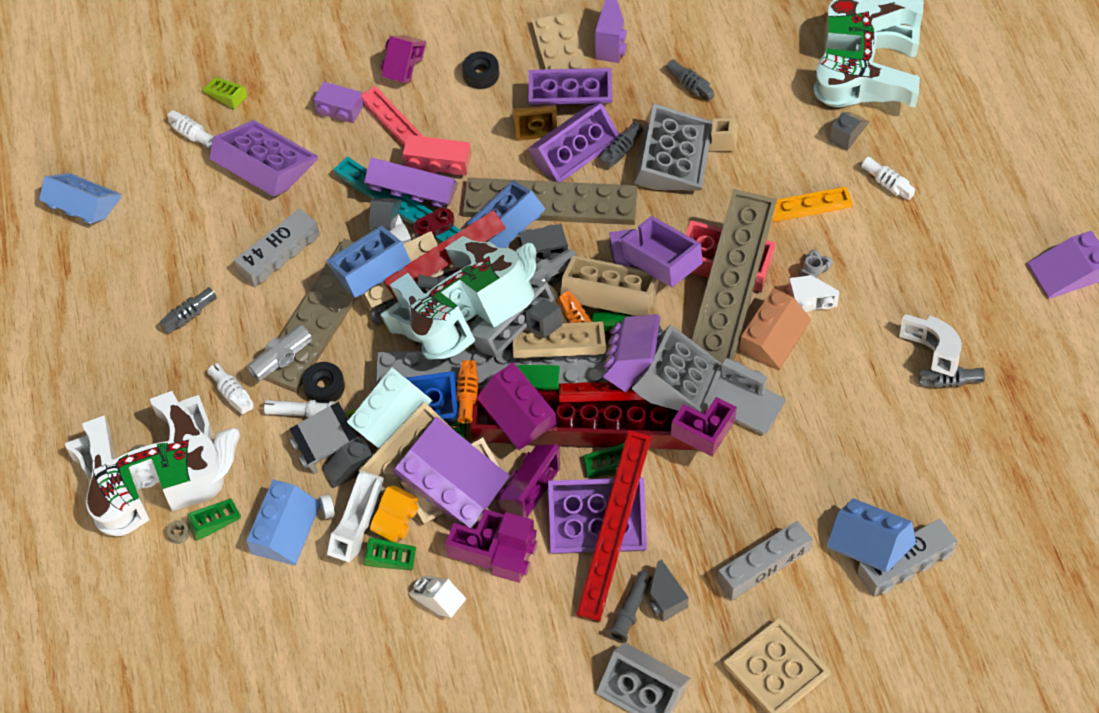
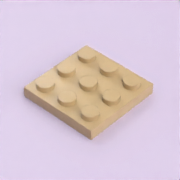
[723,617,831,713]

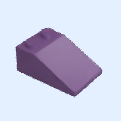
[595,0,627,63]
[1027,230,1099,299]

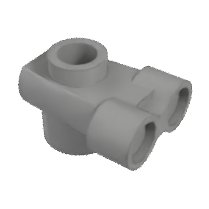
[799,250,833,278]

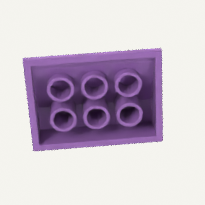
[209,120,318,196]
[392,417,510,528]
[548,477,647,553]

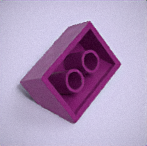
[477,362,556,451]
[498,444,560,518]

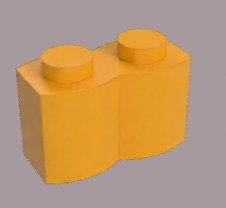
[370,485,419,542]

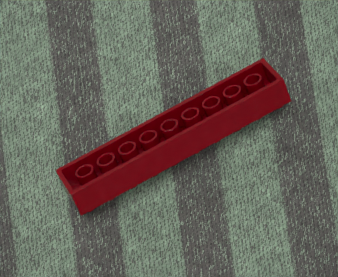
[471,388,707,451]

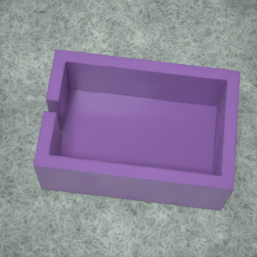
[621,216,703,288]

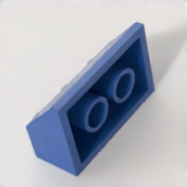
[405,371,459,423]

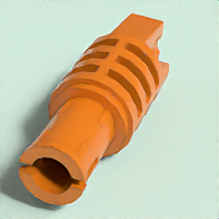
[556,291,592,323]
[456,360,479,424]

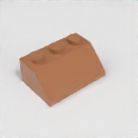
[739,288,811,371]

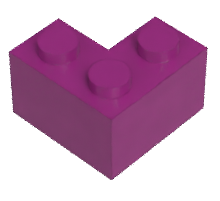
[381,35,427,83]
[671,397,737,457]
[445,509,504,570]
[491,512,538,583]

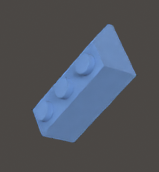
[39,173,122,224]
[466,180,545,248]
[326,225,411,298]
[246,480,321,566]
[827,498,916,573]

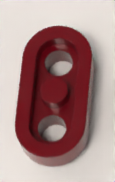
[413,208,455,238]

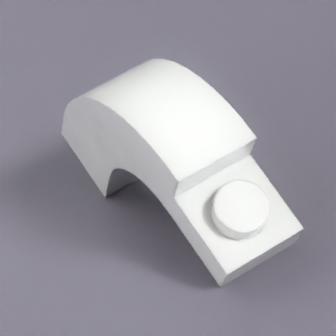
[899,314,962,377]

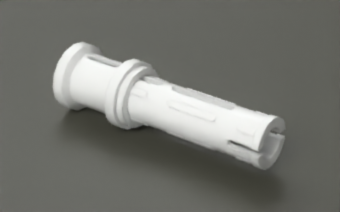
[264,400,335,418]

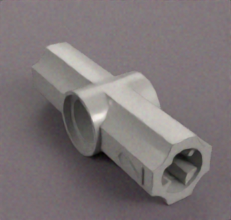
[532,249,577,287]
[246,325,312,381]

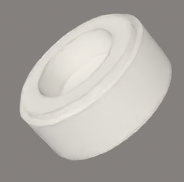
[320,494,335,519]

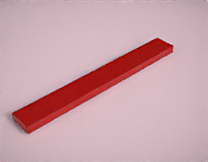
[577,430,652,622]

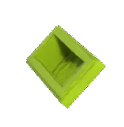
[202,77,247,110]

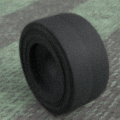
[462,51,499,89]
[302,362,345,403]

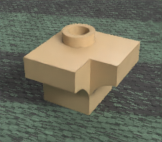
[708,118,738,151]

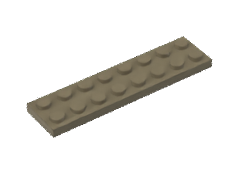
[463,178,637,225]
[692,189,777,364]
[264,238,358,393]

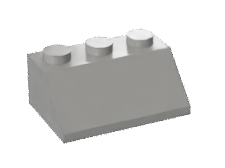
[596,642,690,713]

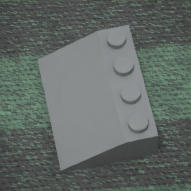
[634,103,713,190]
[632,324,722,414]

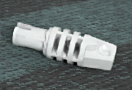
[167,110,214,149]
[861,157,915,201]
[207,363,254,414]

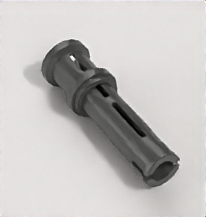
[606,571,652,643]

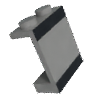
[289,402,359,474]

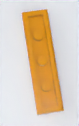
[772,186,853,223]

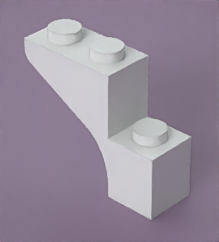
[327,471,384,562]

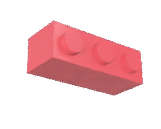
[403,135,471,175]

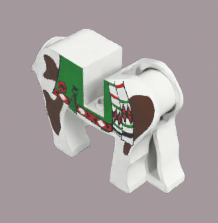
[65,391,240,536]

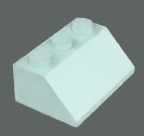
[347,368,433,448]

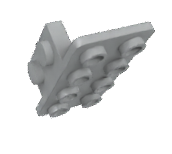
[707,358,785,435]

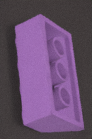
[529,68,612,105]
[527,103,619,182]
[364,157,458,208]
[603,314,660,392]

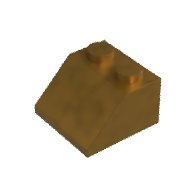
[512,104,557,141]

